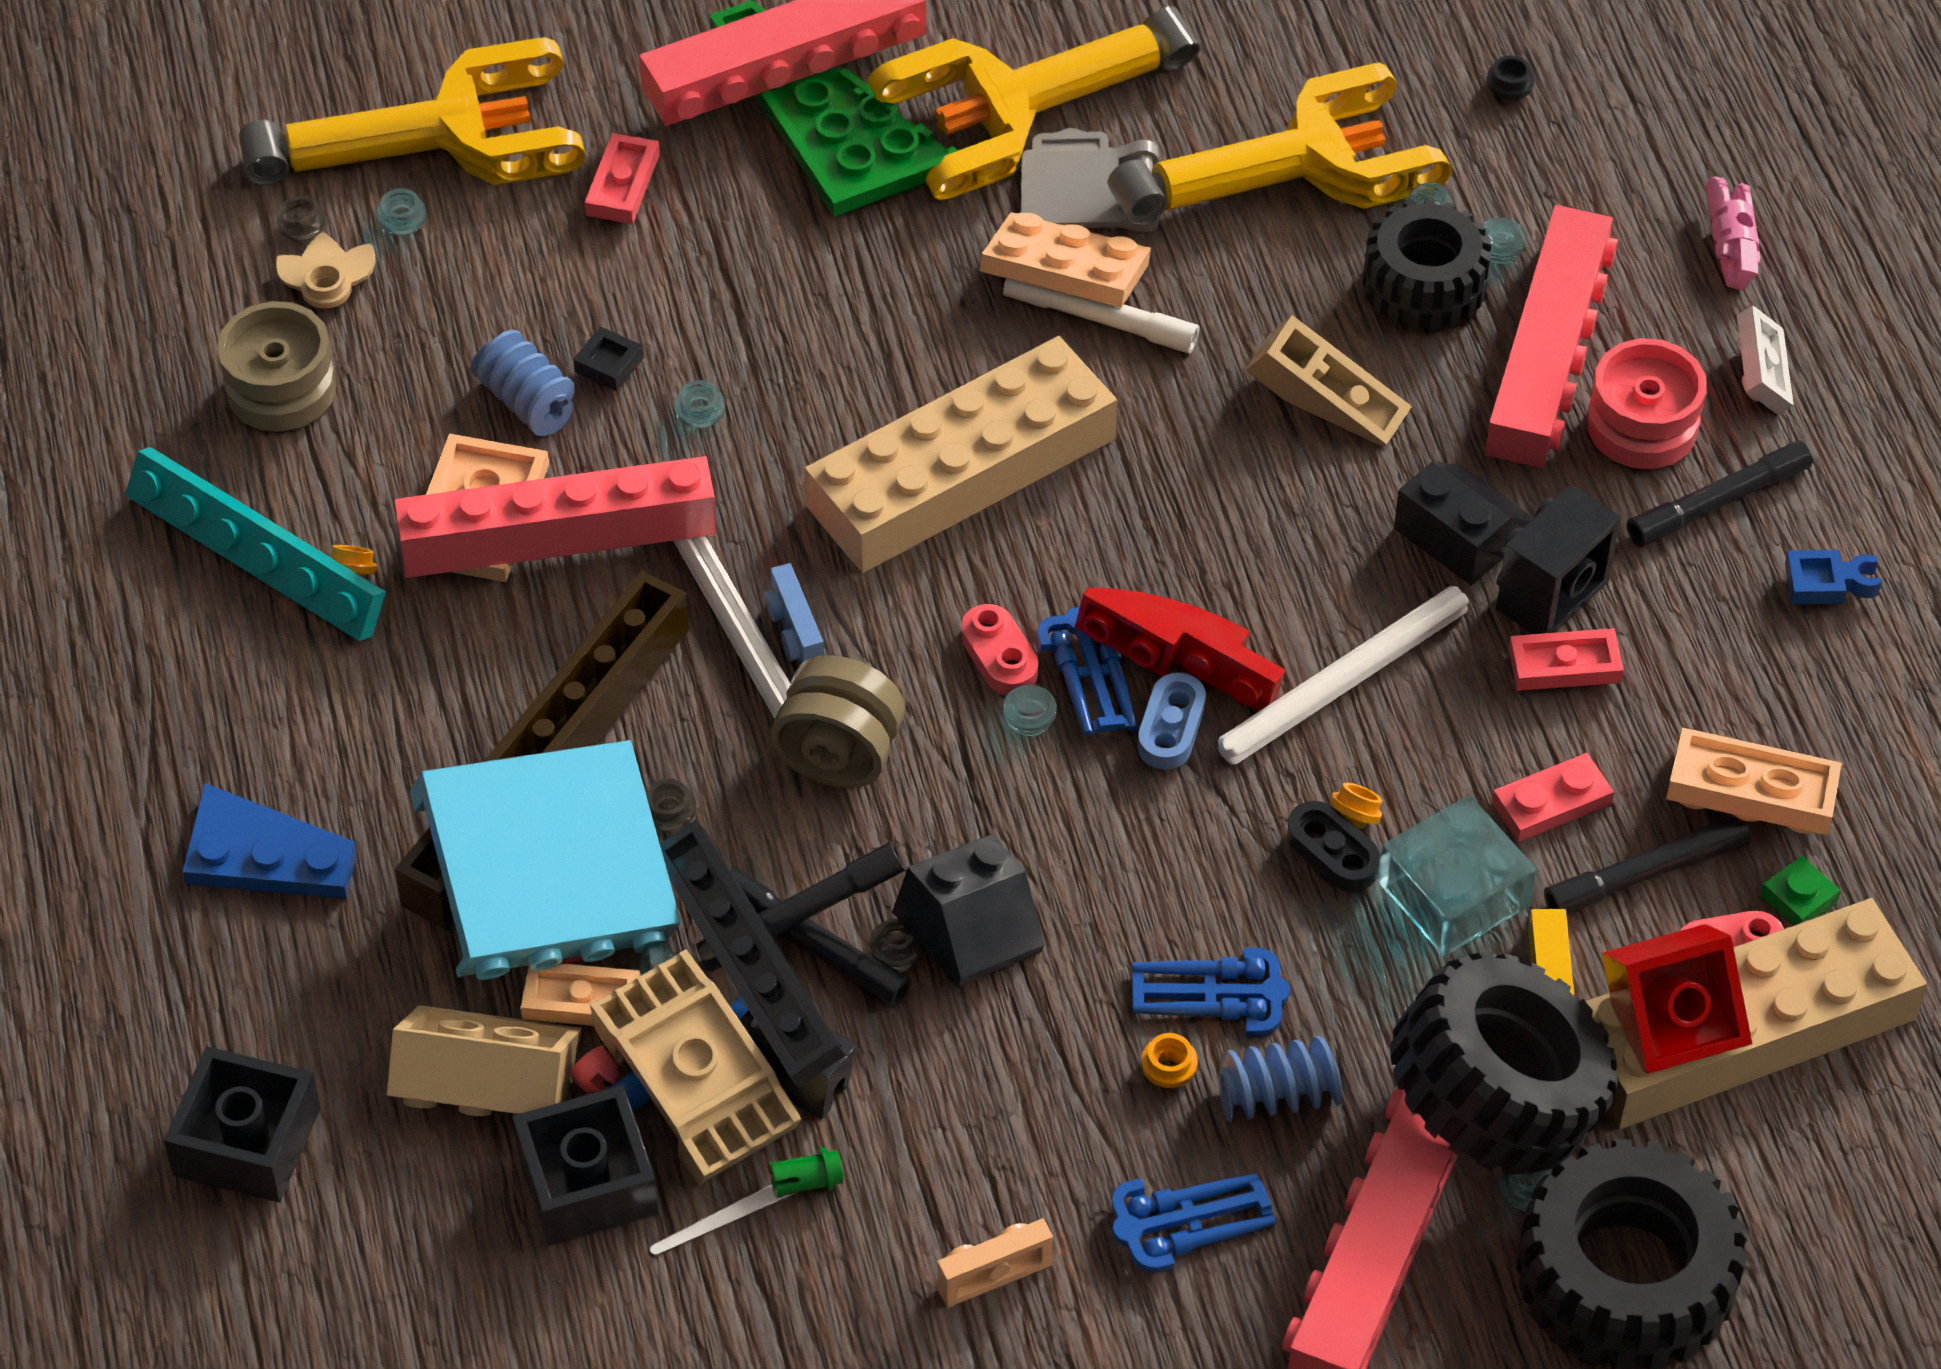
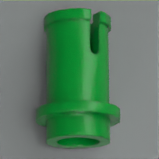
[769,1147,844,1198]

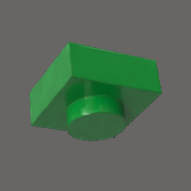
[1760,855,1841,926]

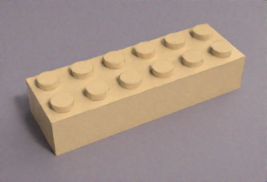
[804,336,1118,573]
[1586,898,1927,1130]

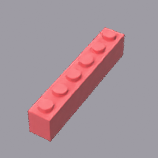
[639,0,926,126]
[1485,205,1618,469]
[394,456,716,578]
[1282,1086,1458,1369]

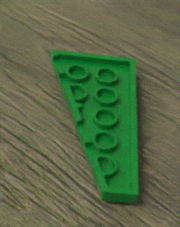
[709,0,958,217]

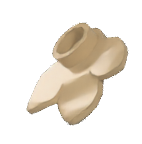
[276,232,376,309]

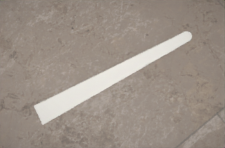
[650,1185,796,1255]

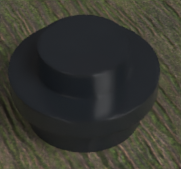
[1486,55,1535,100]

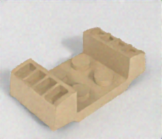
[590,949,801,1185]

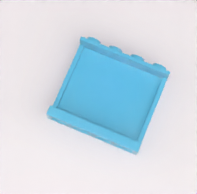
[410,740,681,980]

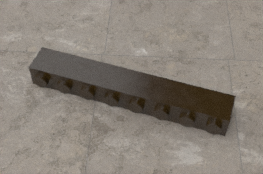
[395,571,689,930]

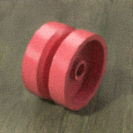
[1587,338,1707,469]

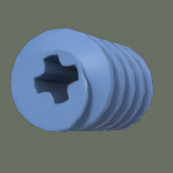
[470,330,575,436]
[1218,1036,1342,1123]

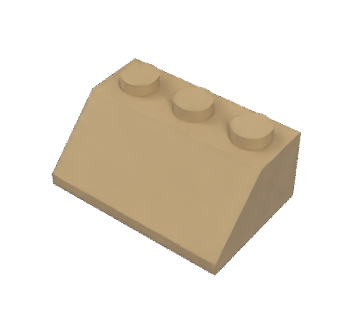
[387,1005,582,1116]

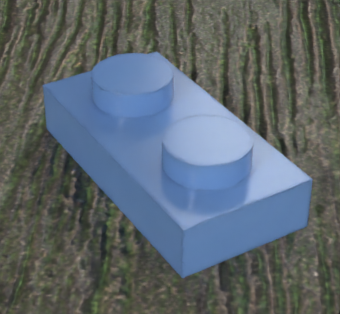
[765,563,824,666]

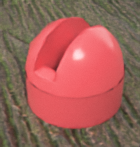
[569,1046,619,1094]

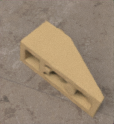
[1245,315,1412,447]

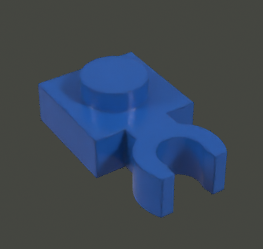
[1785,550,1882,604]

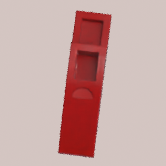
[1074,587,1286,712]

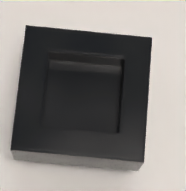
[573,326,644,392]

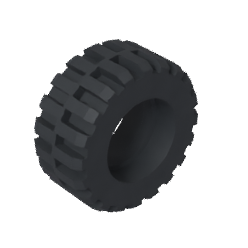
[1390,952,1618,1174]
[1516,1139,1747,1369]

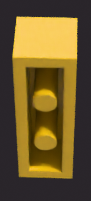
[1528,909,1574,995]

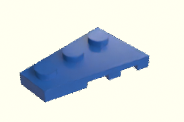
[183,783,357,899]

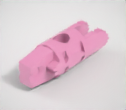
[1705,177,1760,291]

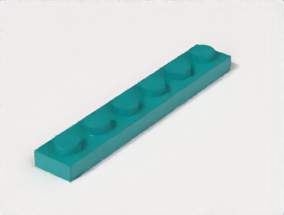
[125,447,386,641]

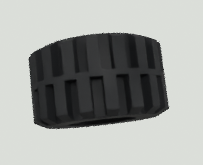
[1363,200,1492,332]

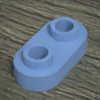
[1138,673,1206,770]

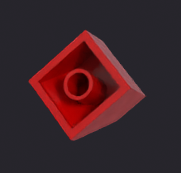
[1601,924,1753,1074]

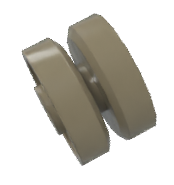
[216,301,337,432]
[770,655,905,788]

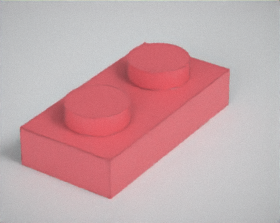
[585,133,660,224]
[1508,628,1624,691]
[1492,753,1614,842]

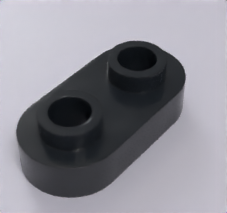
[1287,801,1381,892]

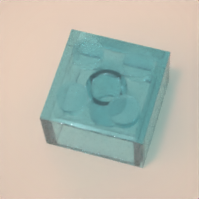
[1377,794,1537,957]

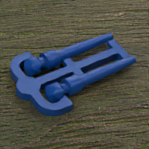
[1036,607,1138,736]
[1132,948,1290,1037]
[1111,1173,1276,1273]

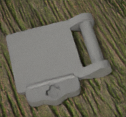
[1021,128,1159,232]

